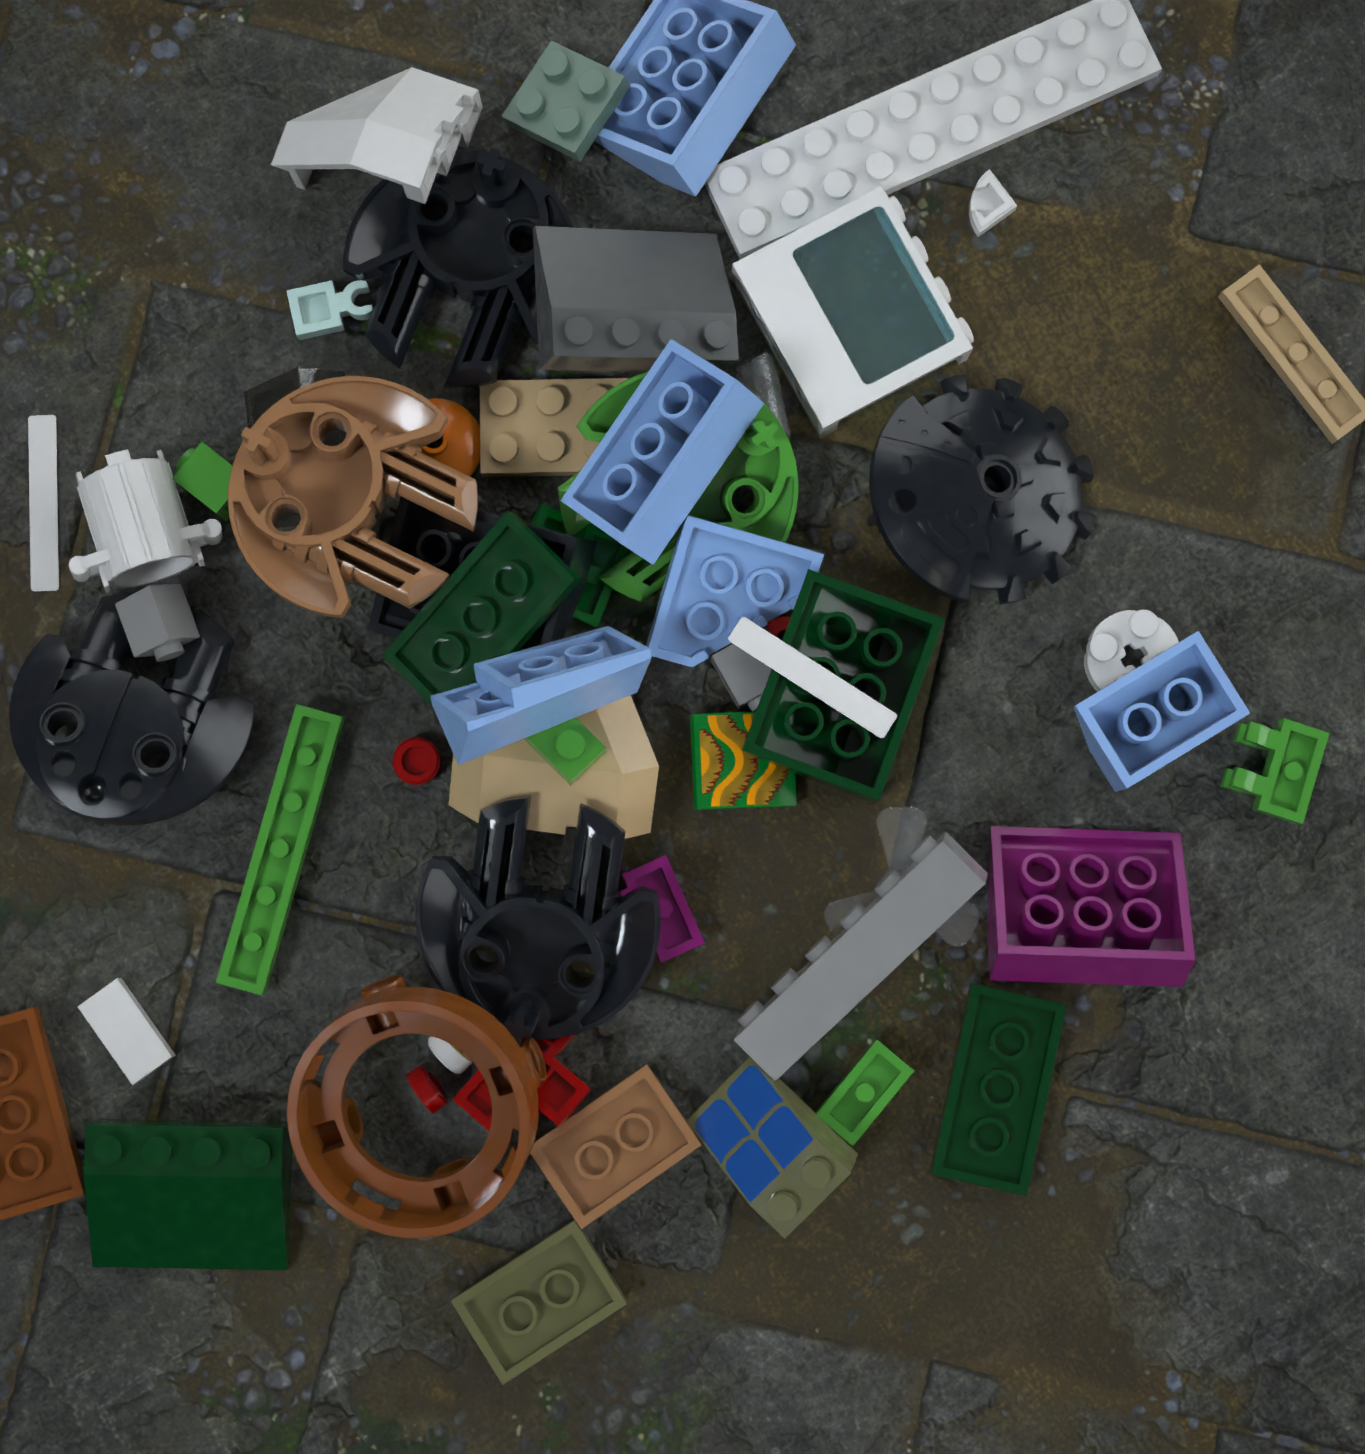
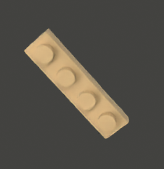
[1218,264,1365,444]

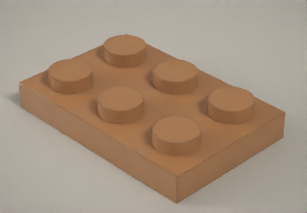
[530,1063,702,1229]

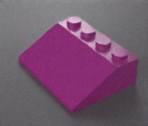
[987,826,1195,987]

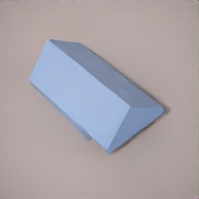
[431,626,652,765]

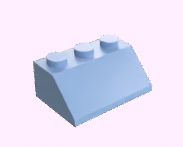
[1074,631,1250,792]

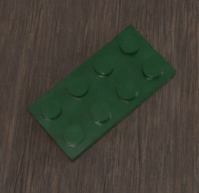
[382,511,581,709]
[929,983,1067,1196]

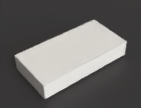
[78,978,176,1085]

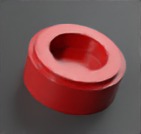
[392,737,442,786]
[406,1064,449,1114]

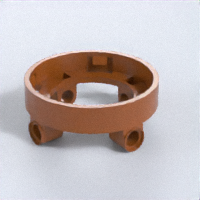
[287,974,546,1238]

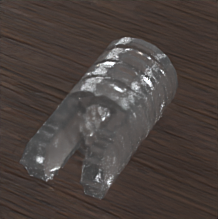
[736,352,791,438]

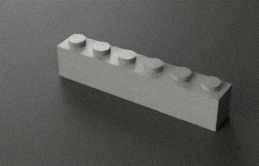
[734,832,988,1082]

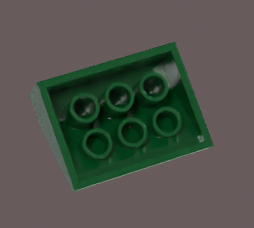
[742,569,945,804]
[84,1119,293,1271]

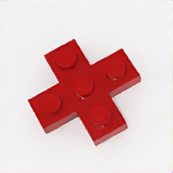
[452,1035,591,1132]

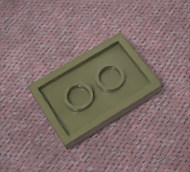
[451,1219,627,1385]

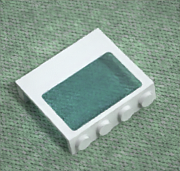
[731,185,974,438]

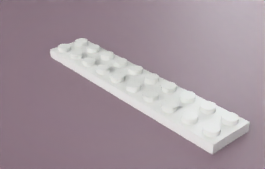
[705,0,1162,260]

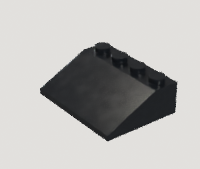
[368,497,597,651]

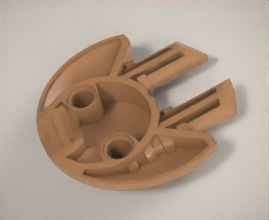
[228,376,478,618]

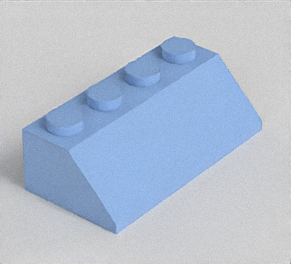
[560,339,764,565]

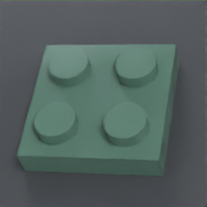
[501,41,630,162]

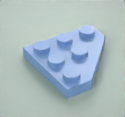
[646,515,824,667]

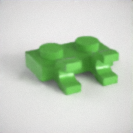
[1220,718,1329,824]

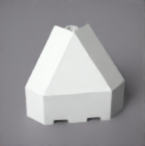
[271,67,482,204]

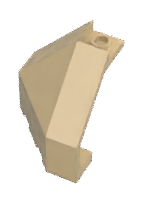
[449,695,659,839]

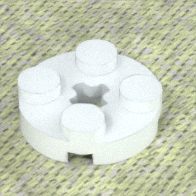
[1084,610,1179,692]

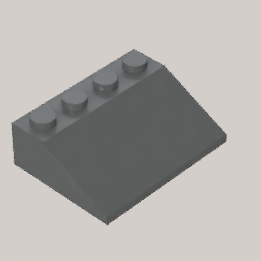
[533,226,739,372]

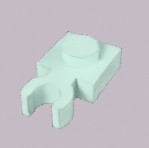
[286,280,373,340]

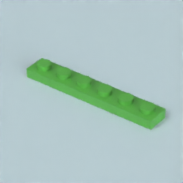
[216,704,345,996]

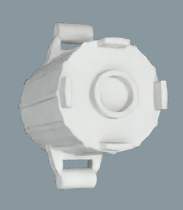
[69,449,222,593]

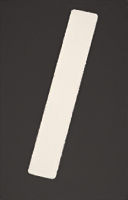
[28,415,59,592]
[728,617,897,738]

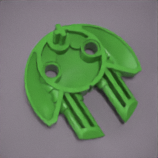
[558,371,798,602]

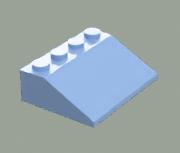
[594,0,796,197]

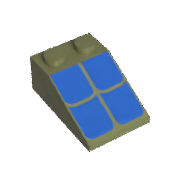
[687,1056,858,1239]

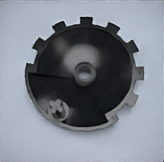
[867,375,1095,605]

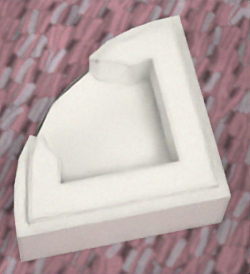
[969,169,1017,237]

